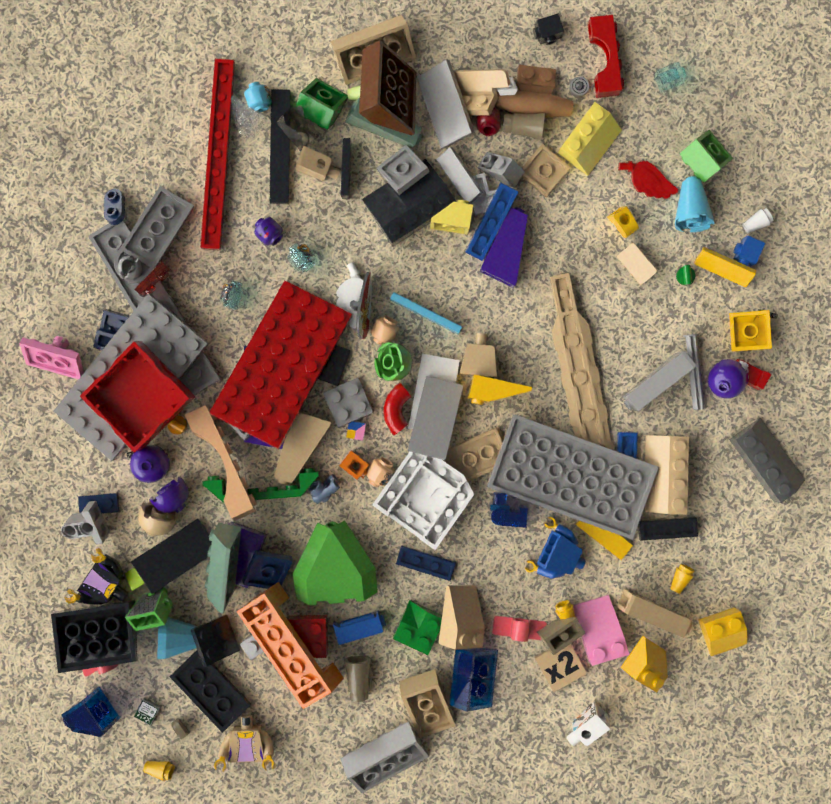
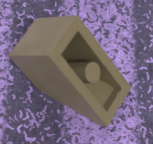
[537,617,586,655]

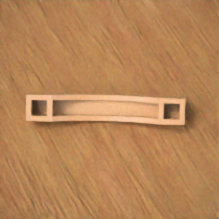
[185,405,257,521]

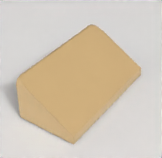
[616,243,658,286]

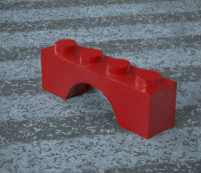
[587,14,624,98]

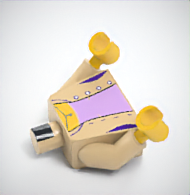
[214,715,276,772]

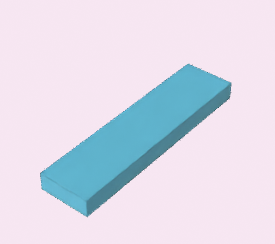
[390,292,462,335]

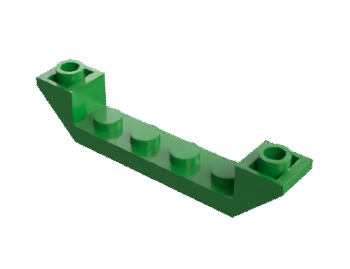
[202,468,320,503]

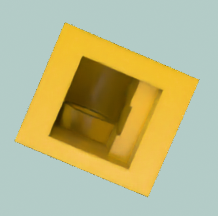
[607,206,639,238]

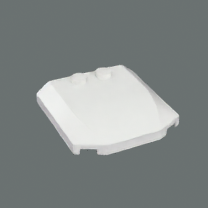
[372,452,474,550]

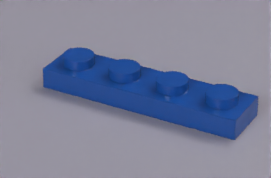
[465,182,518,261]

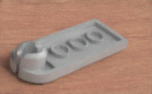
[114,186,194,284]

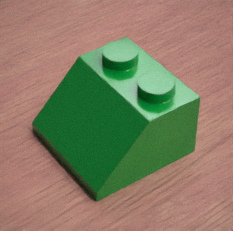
[294,78,348,130]

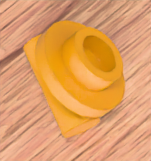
[167,416,187,435]

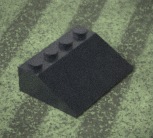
[362,159,457,247]
[51,600,137,673]

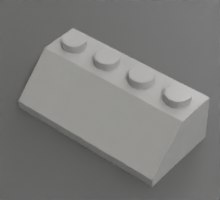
[340,722,429,793]

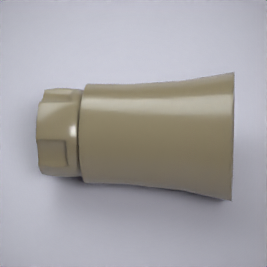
[503,113,545,140]
[344,656,371,702]

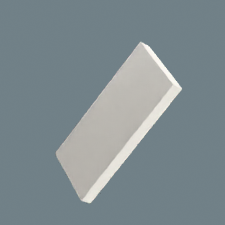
[408,354,460,429]

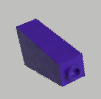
[479,207,528,288]

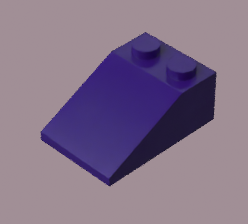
[227,521,267,588]

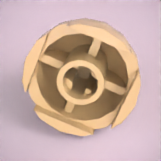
[138,501,179,536]

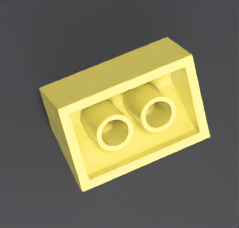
[557,102,622,176]

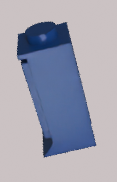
[333,610,386,645]

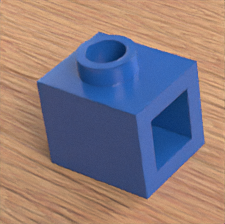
[733,235,765,267]

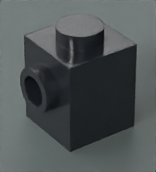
[533,13,564,45]

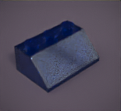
[449,648,498,712]
[61,686,120,737]

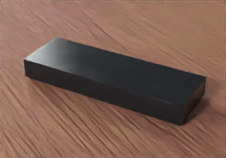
[340,138,352,199]

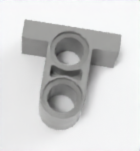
[61,501,110,545]

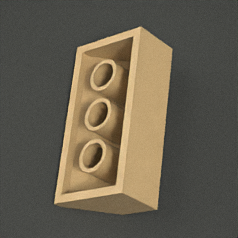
[330,15,417,85]
[643,435,689,515]

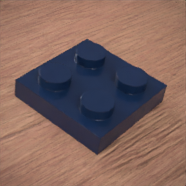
[242,550,293,589]

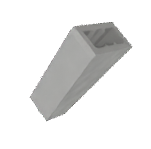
[623,351,697,411]

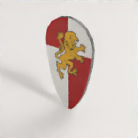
[350,272,372,339]

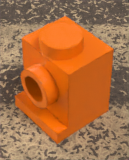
[339,450,370,480]

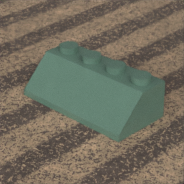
[205,522,242,614]

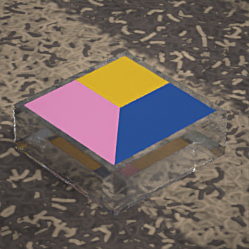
[345,421,367,442]

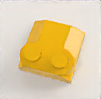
[729,310,772,352]

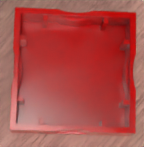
[80,341,196,453]

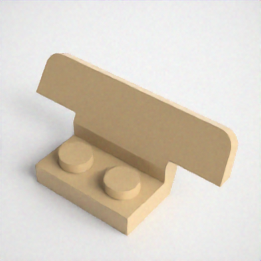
[453,69,510,115]

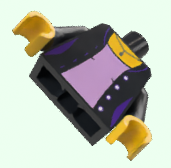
[64,548,129,605]

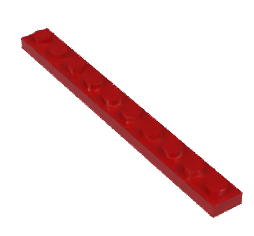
[200,58,235,250]

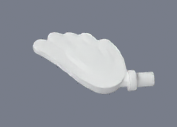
[336,262,364,329]

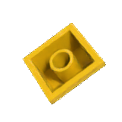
[698,607,747,656]
[621,636,668,693]

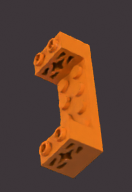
[237,582,344,709]

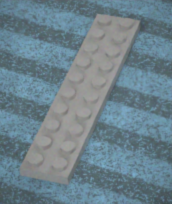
[88,220,221,395]

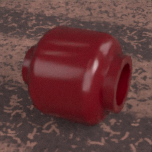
[476,108,502,136]

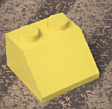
[430,200,473,235]

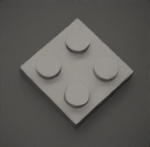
[377,145,429,195]
[323,378,373,428]

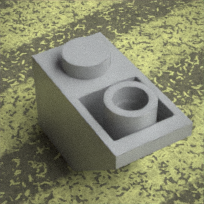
[477,152,525,188]

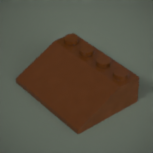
[359,40,417,136]

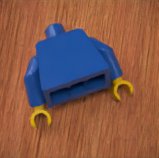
[525,517,586,579]

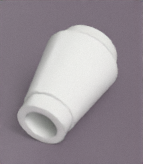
[742,208,774,233]

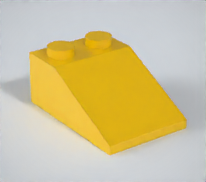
[467,374,532,405]

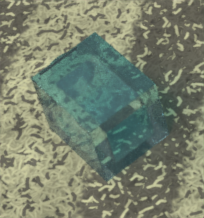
[654,62,686,93]

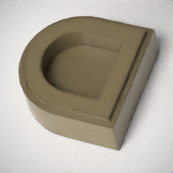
[171,718,190,739]

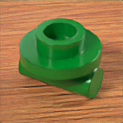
[676,265,696,286]

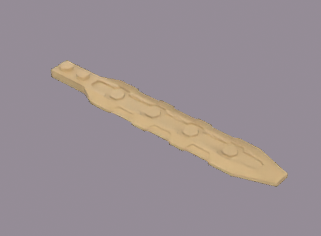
[549,273,615,451]

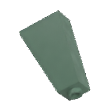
[345,97,422,148]

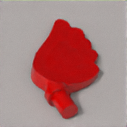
[618,161,678,199]

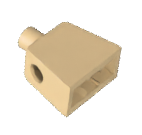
[295,146,341,181]
[459,333,497,378]

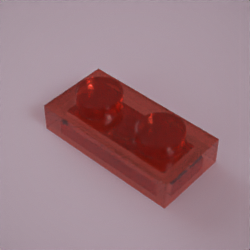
[134,261,170,296]

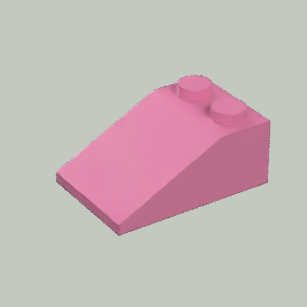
[573,595,629,666]

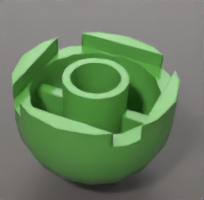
[374,342,412,381]

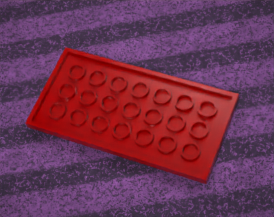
[209,280,352,450]

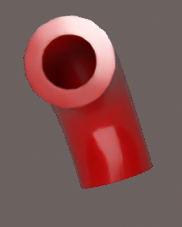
[383,382,411,436]

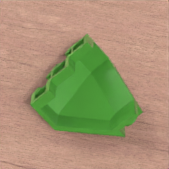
[293,520,378,605]

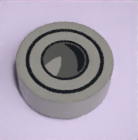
[569,77,589,97]

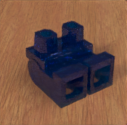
[489,492,528,528]

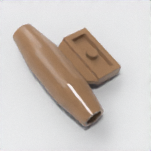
[495,65,573,118]

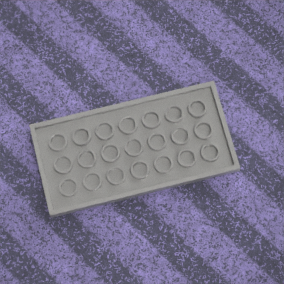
[53,294,209,461]
[487,414,659,540]

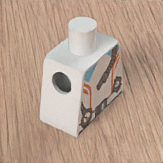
[567,701,610,746]

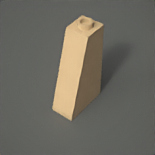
[274,412,332,485]
[617,589,692,638]

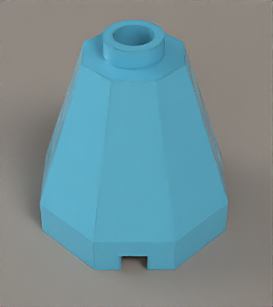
[157,617,198,659]

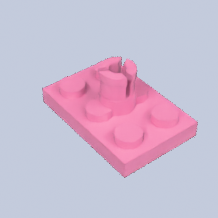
[19,336,84,379]

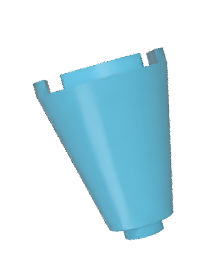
[675,176,714,232]

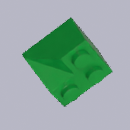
[393,600,442,655]

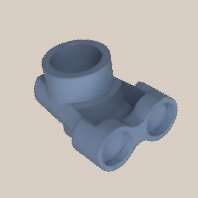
[308,474,340,504]

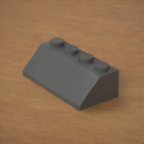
[729,418,805,503]

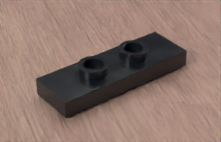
[638,517,698,541]

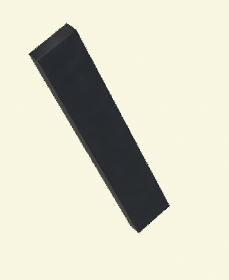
[269,89,291,204]

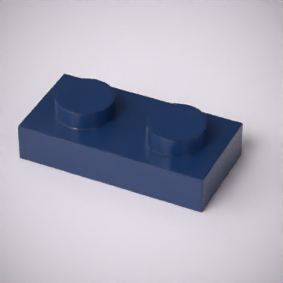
[78,493,120,514]

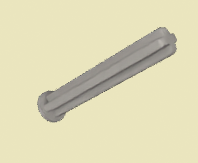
[683,334,705,410]

